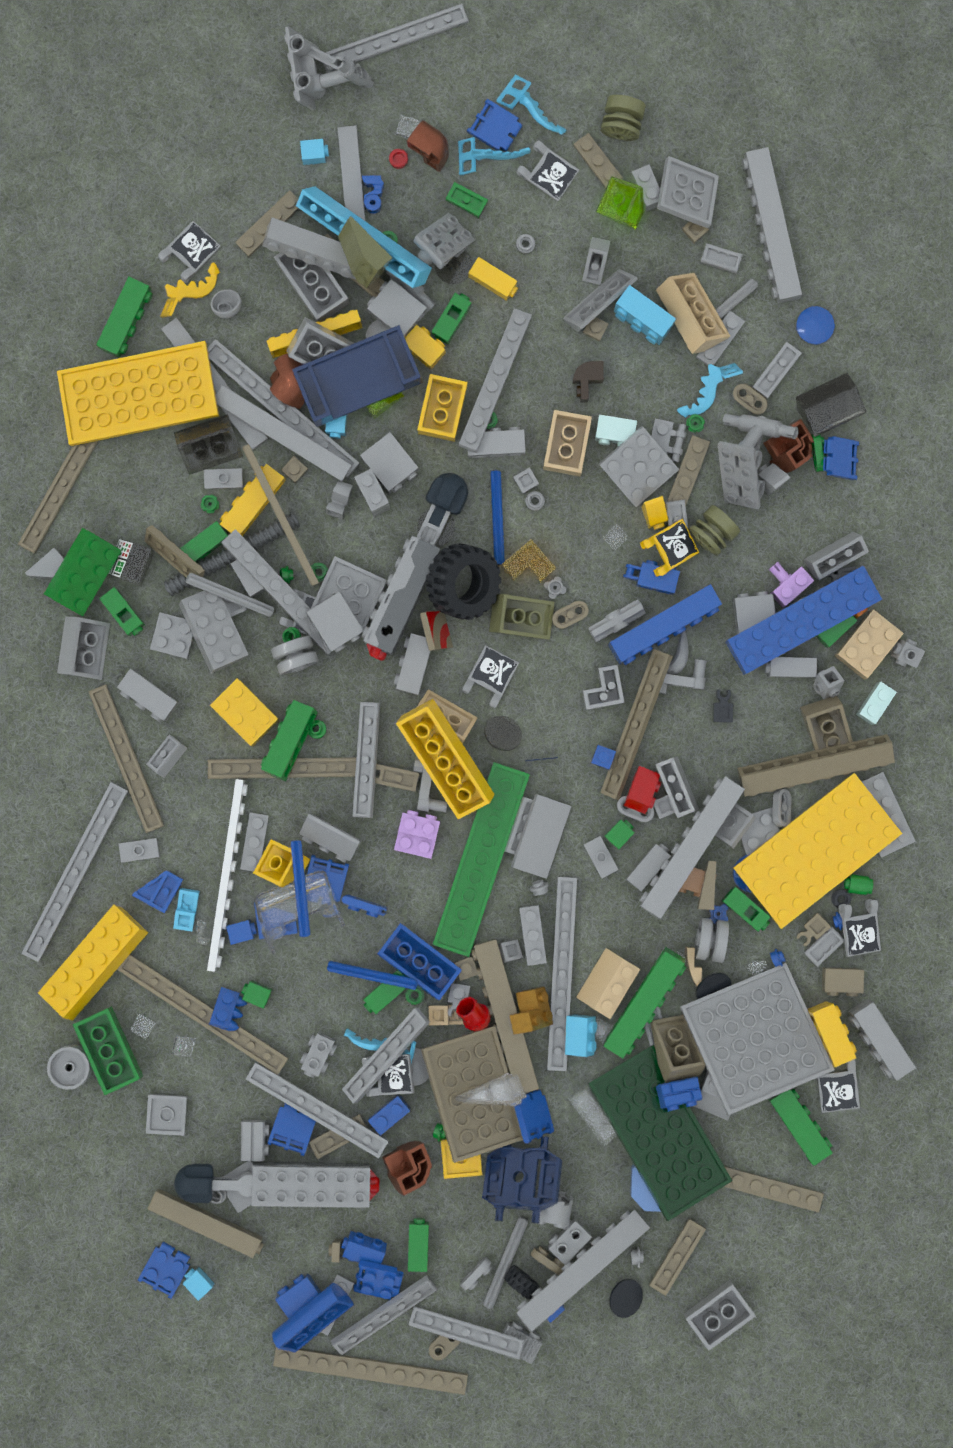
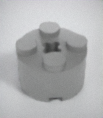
[531,1190,574,1228]

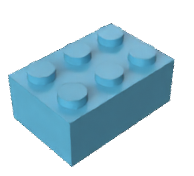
[614,285,676,345]

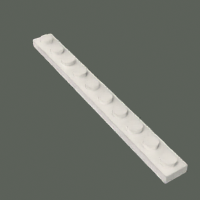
[207,779,248,972]

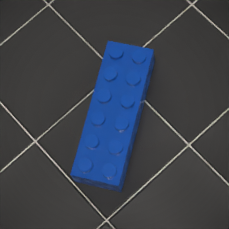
[608,584,722,665]

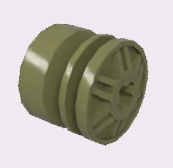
[600,95,646,141]
[689,505,741,556]

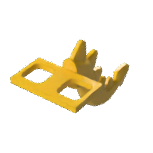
[160,262,220,317]

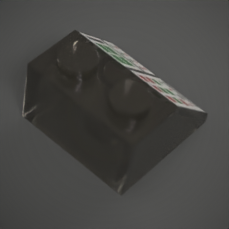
[108,538,155,587]

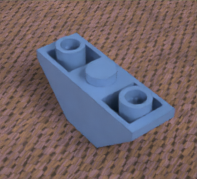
[630,1164,661,1212]

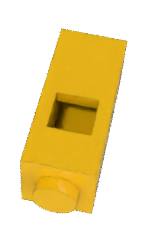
[468,257,518,301]

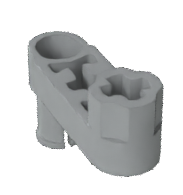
[659,659,707,694]
[413,755,447,813]

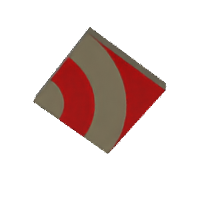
[420,611,453,651]

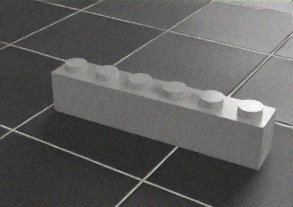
[262,218,356,279]

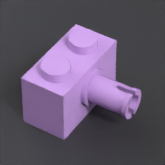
[769,562,814,608]

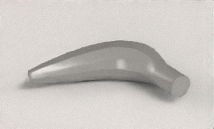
[667,631,689,675]

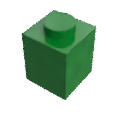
[604,819,634,850]
[241,980,273,1009]

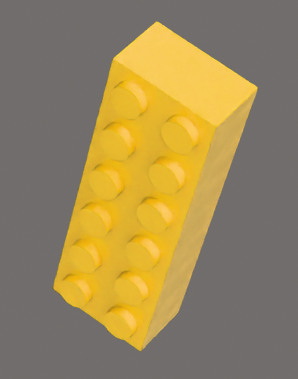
[396,699,495,819]
[38,905,149,1021]

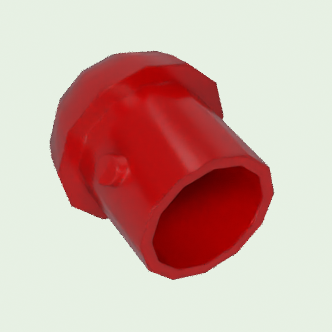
[456,997,491,1032]

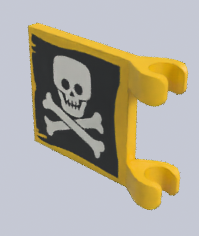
[640,519,699,577]

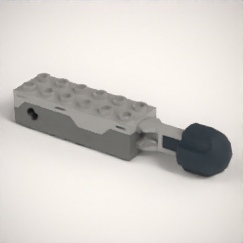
[362,473,468,661]
[174,1162,379,1208]

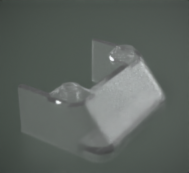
[254,870,345,954]

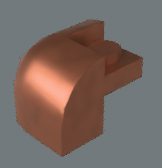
[407,120,449,172]
[270,353,305,409]
[763,419,814,473]
[382,1141,432,1196]

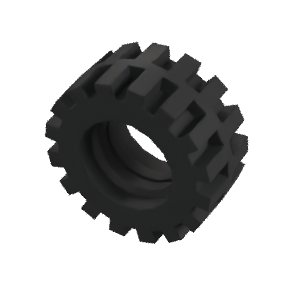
[503,1265,540,1300]

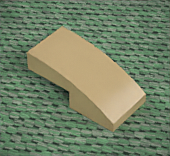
[685,947,702,986]
[429,1005,464,1025]

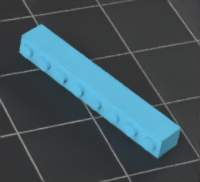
[296,186,432,288]

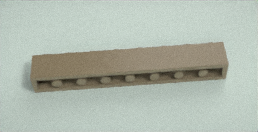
[737,734,895,797]
[471,939,539,1095]

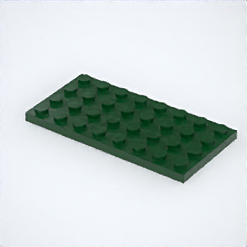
[588,1045,733,1221]

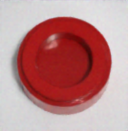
[389,149,408,169]

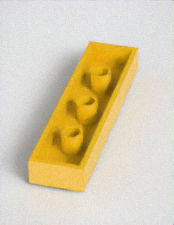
[267,310,363,358]

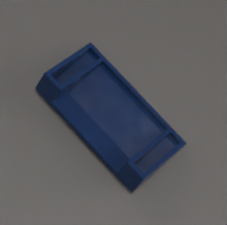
[292,325,423,427]

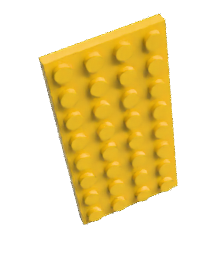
[57,341,219,446]
[733,773,902,929]

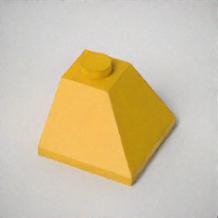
[253,839,310,888]

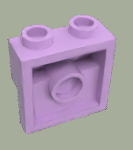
[394,810,440,859]

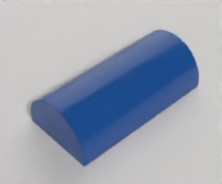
[377,923,462,1001]
[272,1283,354,1352]

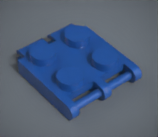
[467,99,522,152]
[823,436,859,480]
[305,855,349,907]
[342,895,388,918]
[514,1089,554,1144]
[267,1103,316,1156]
[137,1242,190,1299]
[353,1260,403,1300]

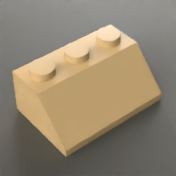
[417,689,477,744]
[576,948,640,1019]

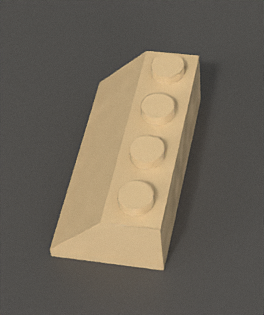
[656,273,730,354]

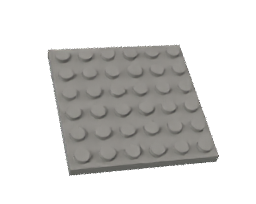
[680,963,835,1116]

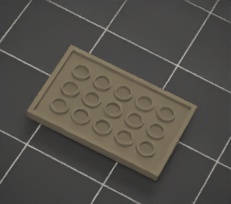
[421,1026,523,1163]

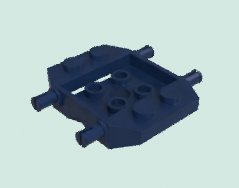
[482,1136,562,1224]

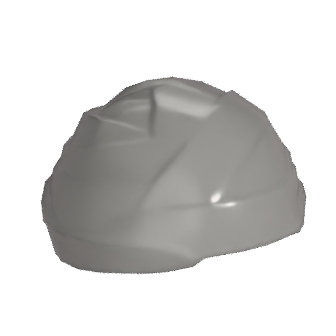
[211,290,242,319]

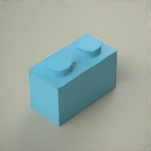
[565,1014,597,1057]

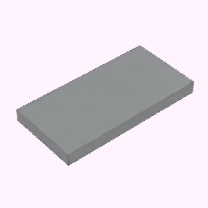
[511,794,571,879]

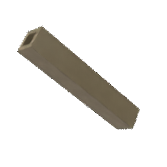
[148,1188,264,1258]

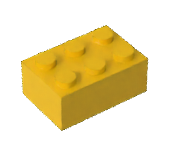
[417,374,468,442]
[210,678,280,747]
[807,1001,857,1067]

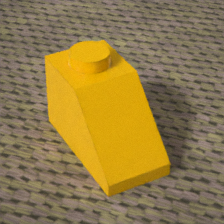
[641,496,668,530]

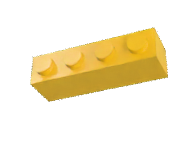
[220,464,286,536]

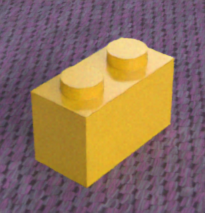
[405,325,446,370]

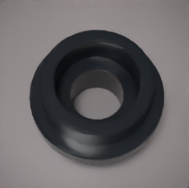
[831,890,851,908]

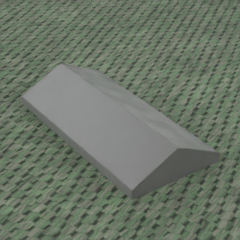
[563,269,638,332]

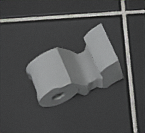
[326,480,353,520]

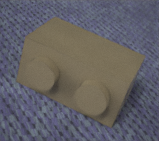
[822,967,864,996]

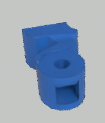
[362,175,384,214]

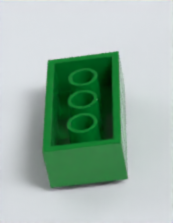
[44,528,122,617]
[73,1006,143,1095]

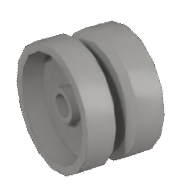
[271,636,319,675]
[695,917,729,963]
[47,1044,93,1090]

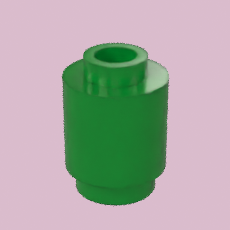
[844,874,873,895]

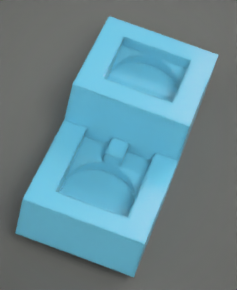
[173,888,200,932]

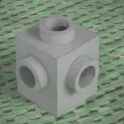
[891,638,925,668]
[813,666,844,699]

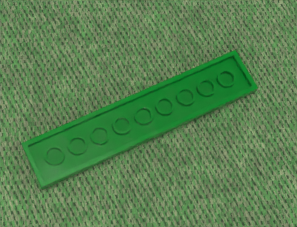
[433,762,530,957]

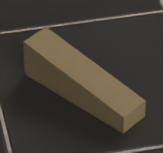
[697,861,716,910]

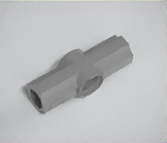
[588,599,646,642]

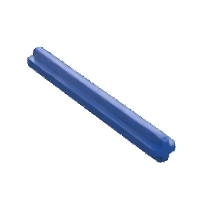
[491,470,505,565]
[291,840,310,937]
[327,961,418,990]

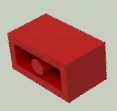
[624,766,661,814]

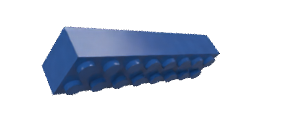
[725,565,882,675]

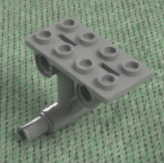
[284,26,374,110]
[385,213,475,313]
[718,413,798,509]

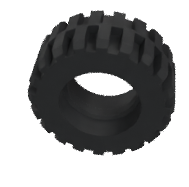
[426,543,501,620]

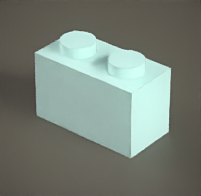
[595,415,637,447]
[856,682,897,725]

